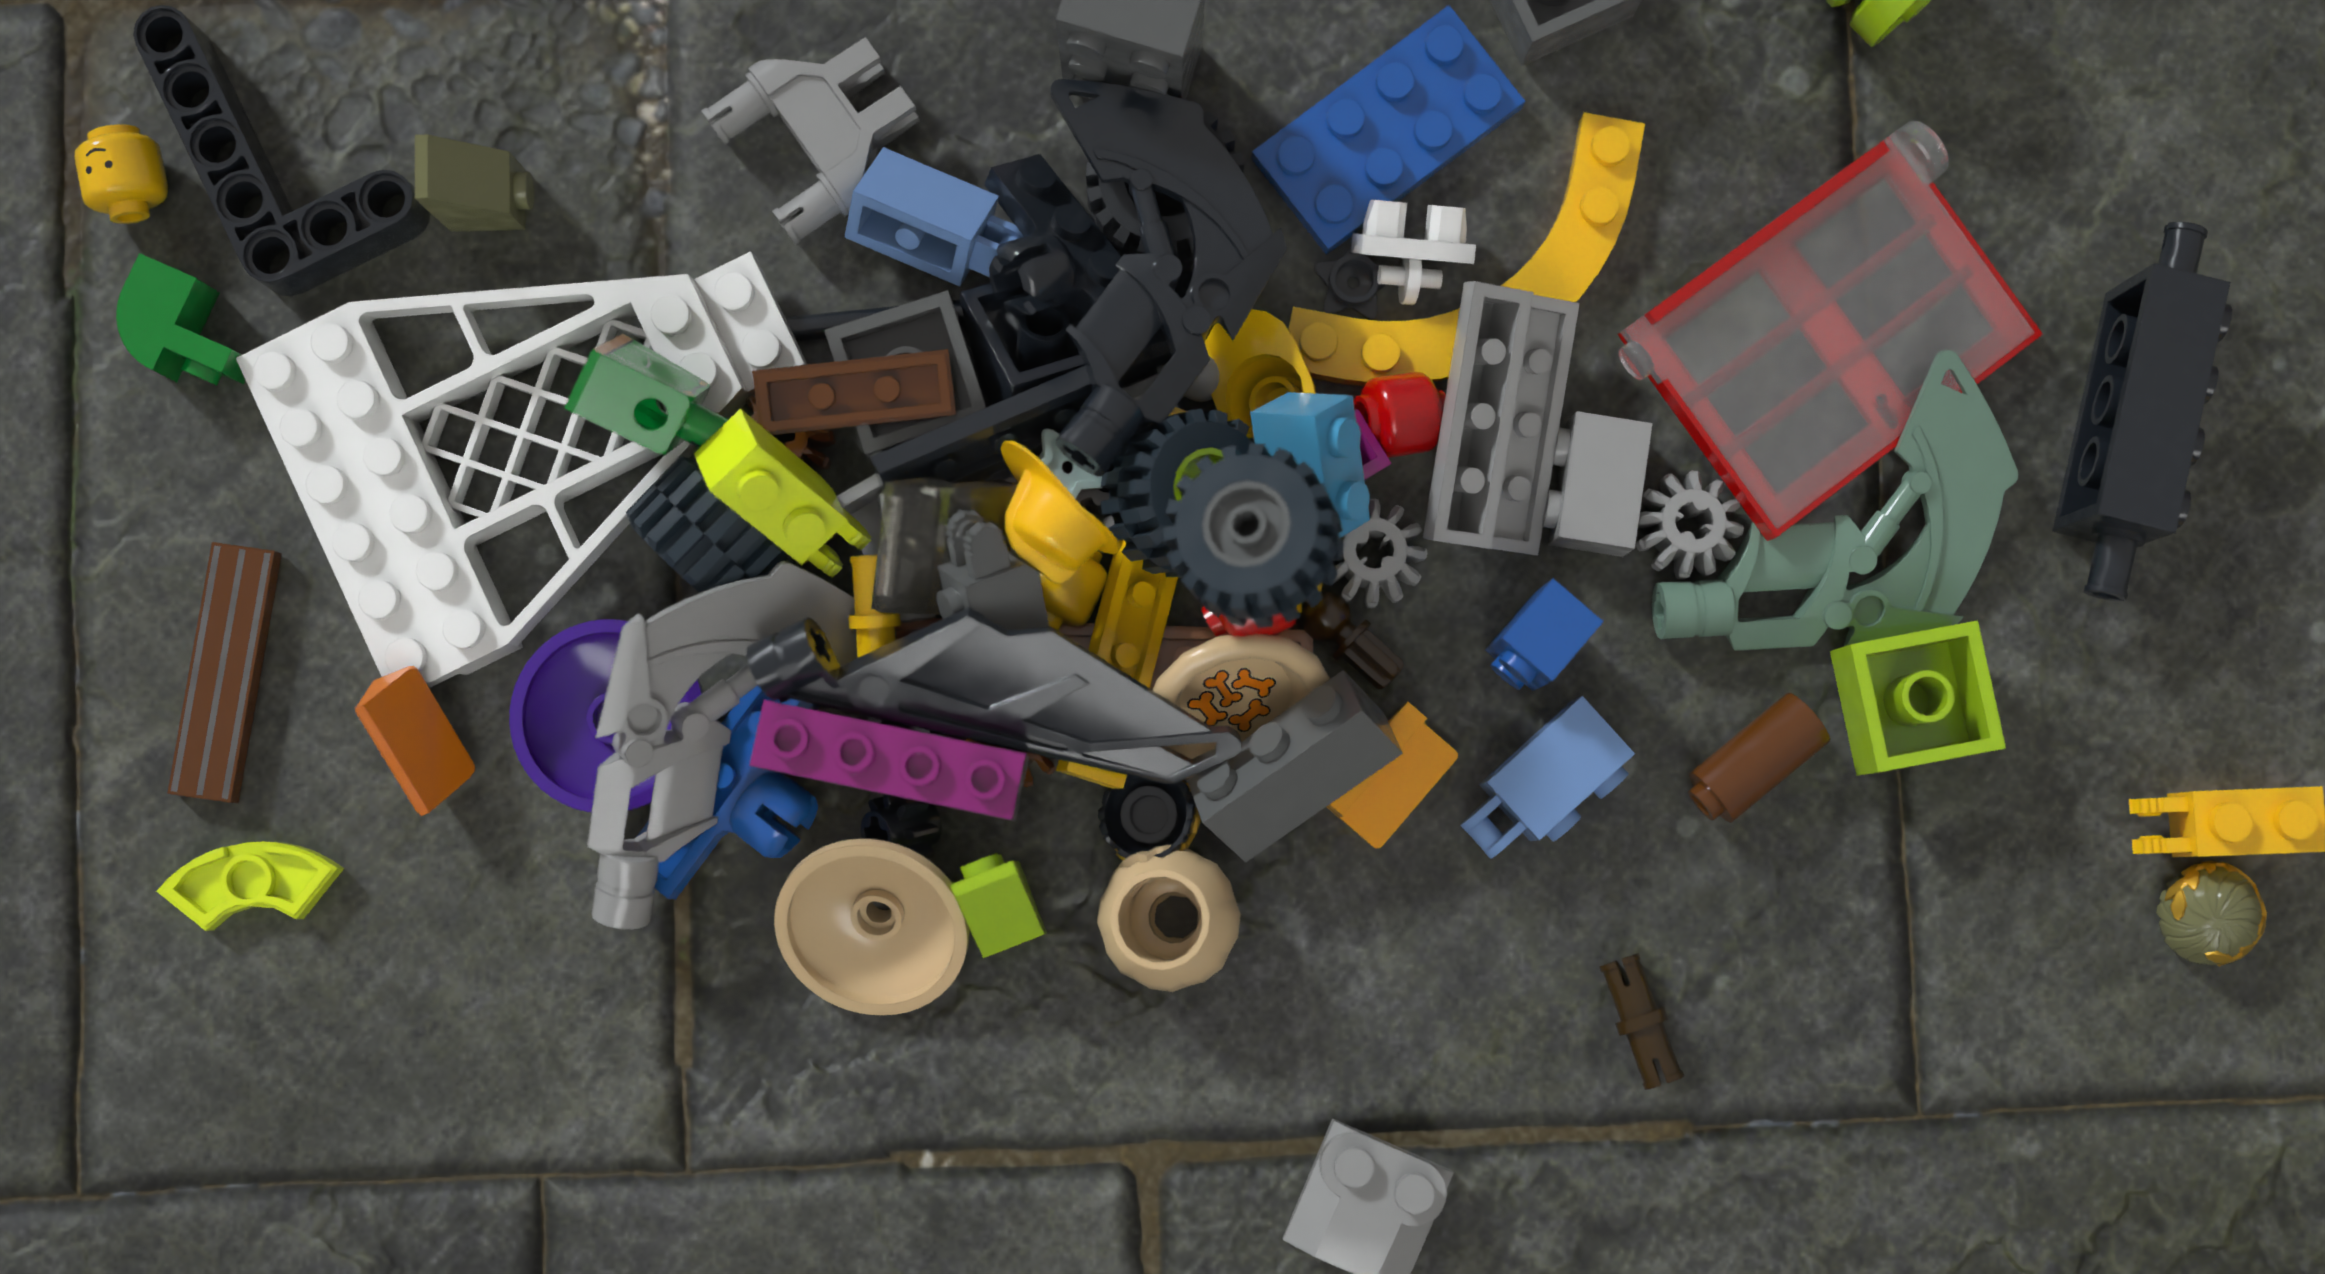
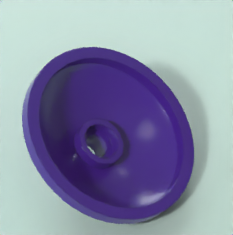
[509,619,703,812]

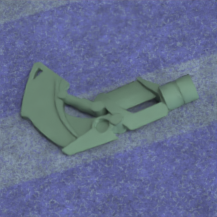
[1652,350,2019,651]

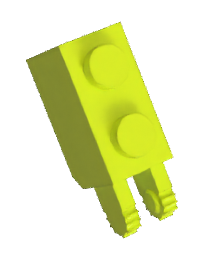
[694,409,872,578]

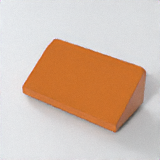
[355,666,476,816]

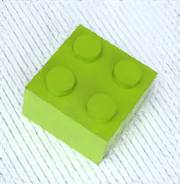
[1830,620,2006,776]

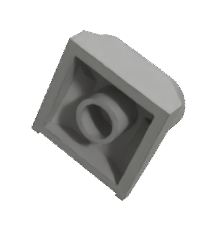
[1282,1118,1454,1274]

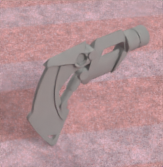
[587,561,896,929]

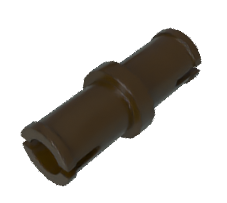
[1599,953,1684,1090]

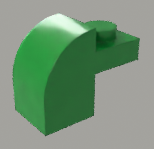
[116,253,246,386]

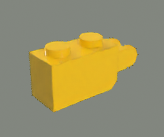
[2129,786,2325,857]

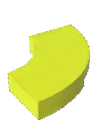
[156,841,344,931]

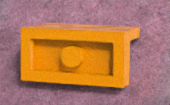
[1326,702,1458,849]

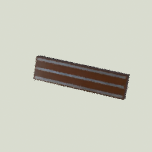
[167,542,282,803]

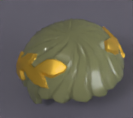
[2156,861,2267,967]

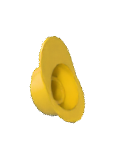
[1205,309,1317,438]
[1001,440,1121,584]

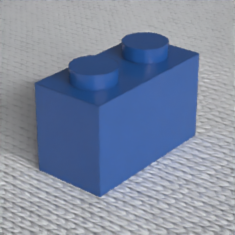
[1485,579,1604,691]

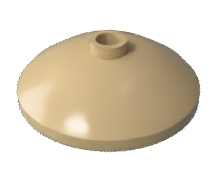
[774,839,969,1015]

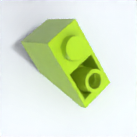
[950,853,1047,958]

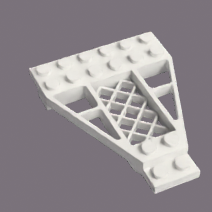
[236,251,808,688]

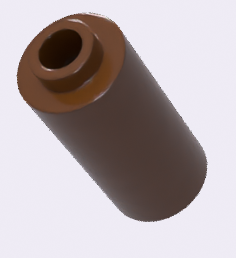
[1688,693,1831,823]

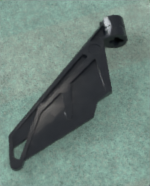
[746,607,1241,784]

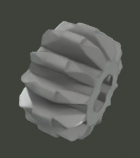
[1636,470,1744,580]
[1334,499,1427,608]

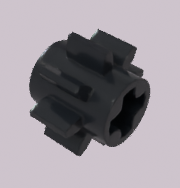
[861,794,942,859]

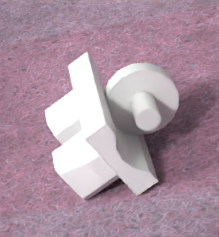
[1351,200,1476,305]

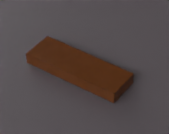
[752,349,957,435]

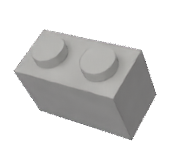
[1543,411,1653,557]

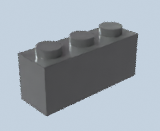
[1187,670,1403,862]

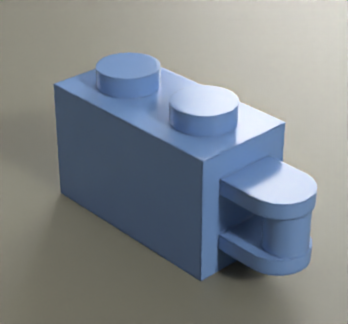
[844,147,1024,286]
[1460,696,1635,859]

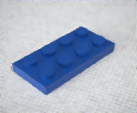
[1251,5,1525,255]

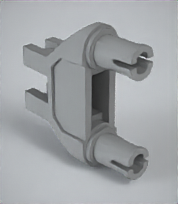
[701,37,919,245]

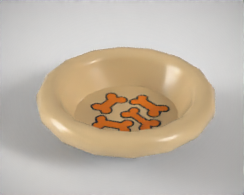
[1153,634,1330,781]

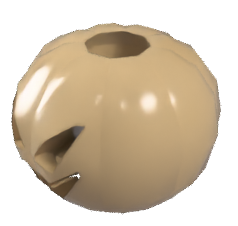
[1097,845,1241,992]

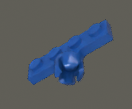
[636,686,821,900]

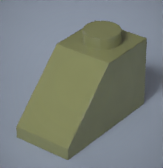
[415,134,535,232]

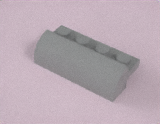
[1423,281,1580,556]

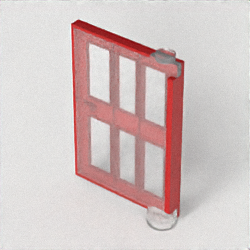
[1617,121,2043,541]

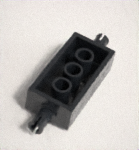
[2052,221,2232,601]

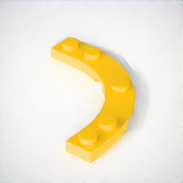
[1289,112,1645,387]

